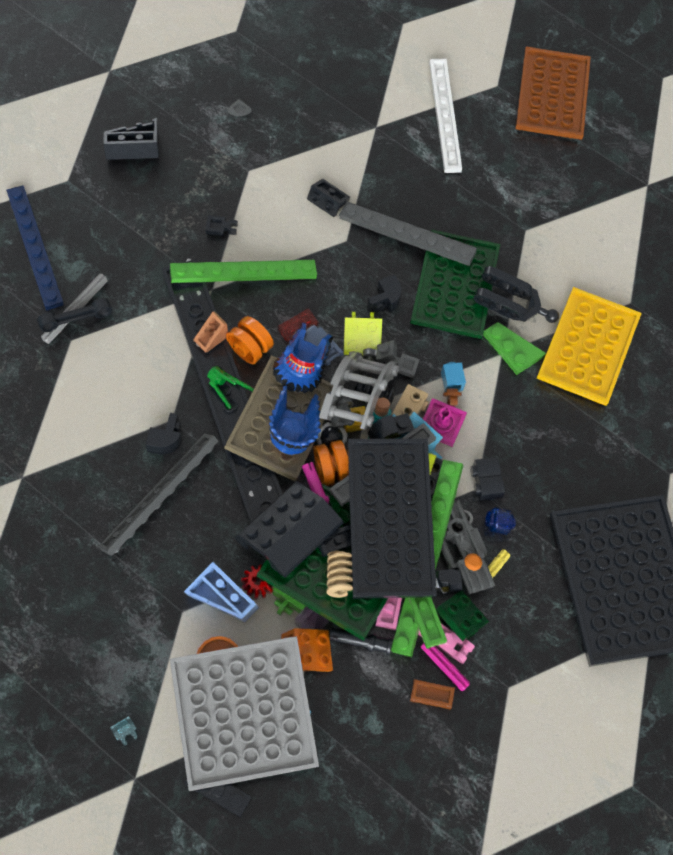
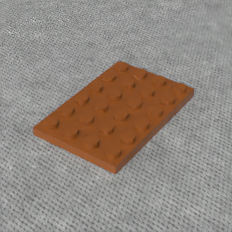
[515,46,591,140]

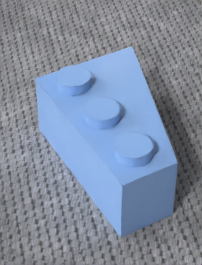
[184,562,259,622]

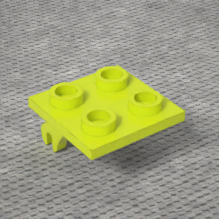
[344,312,382,355]

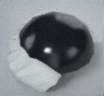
[316,422,348,449]

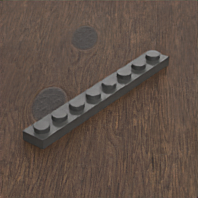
[339,202,477,266]
[98,433,218,556]

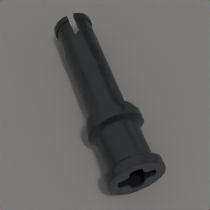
[330,627,393,656]

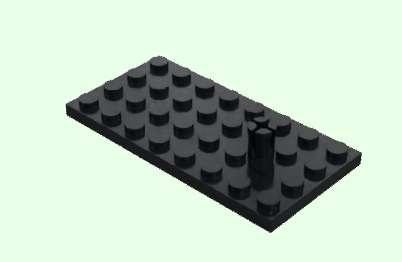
[347,438,437,599]

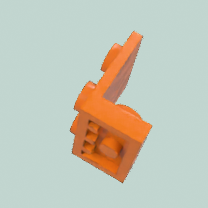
[281,628,333,672]

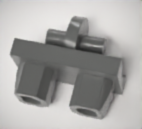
[328,392,354,428]

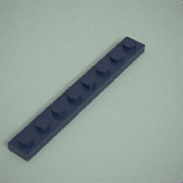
[6,185,64,310]

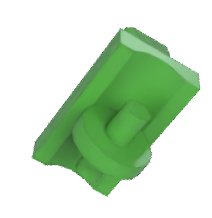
[273,587,306,616]

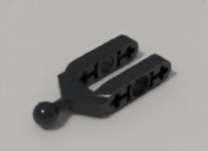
[474,266,559,323]

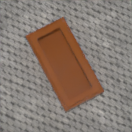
[410,679,455,709]

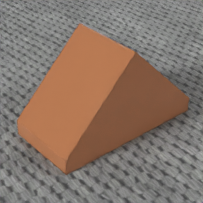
[194,311,228,353]

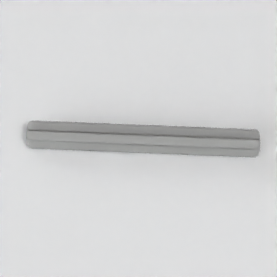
[41,274,107,344]

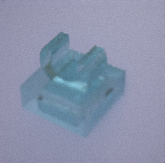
[110,716,137,745]

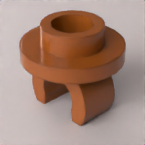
[443,388,462,407]

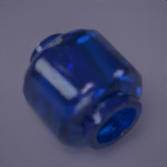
[485,507,516,535]

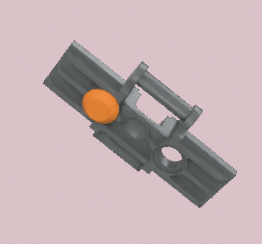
[441,499,495,594]

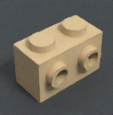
[392,384,429,416]

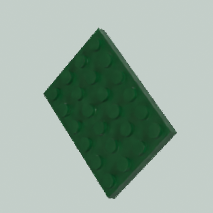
[410,229,501,339]

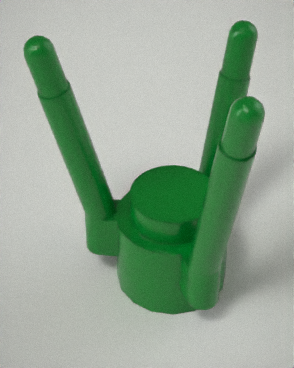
[207,366,254,409]

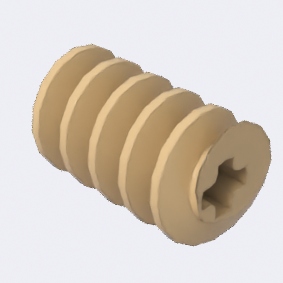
[327,551,353,598]

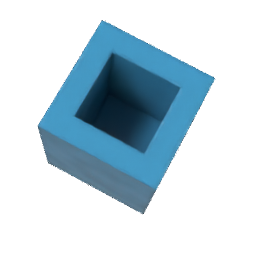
[441,362,466,392]

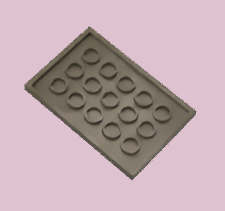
[224,355,334,482]

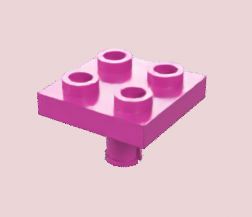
[423,398,467,447]

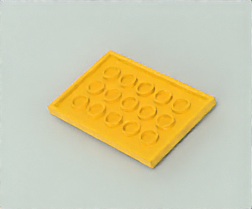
[537,287,641,406]

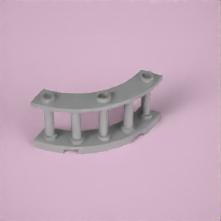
[319,351,399,431]

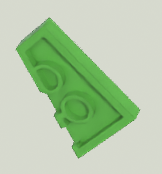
[483,322,546,375]

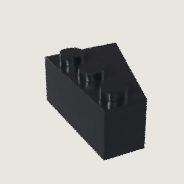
[104,118,159,160]

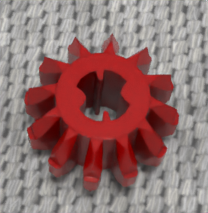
[241,564,273,600]

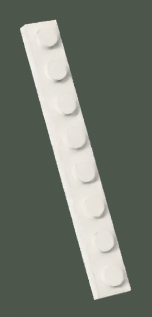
[429,59,462,173]

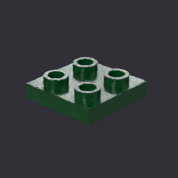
[436,591,489,642]

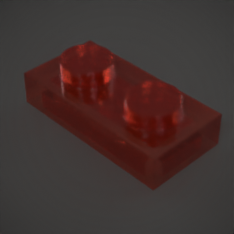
[278,309,319,343]

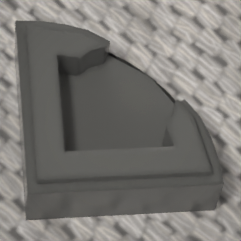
[227,99,251,116]

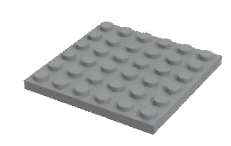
[170,636,319,791]

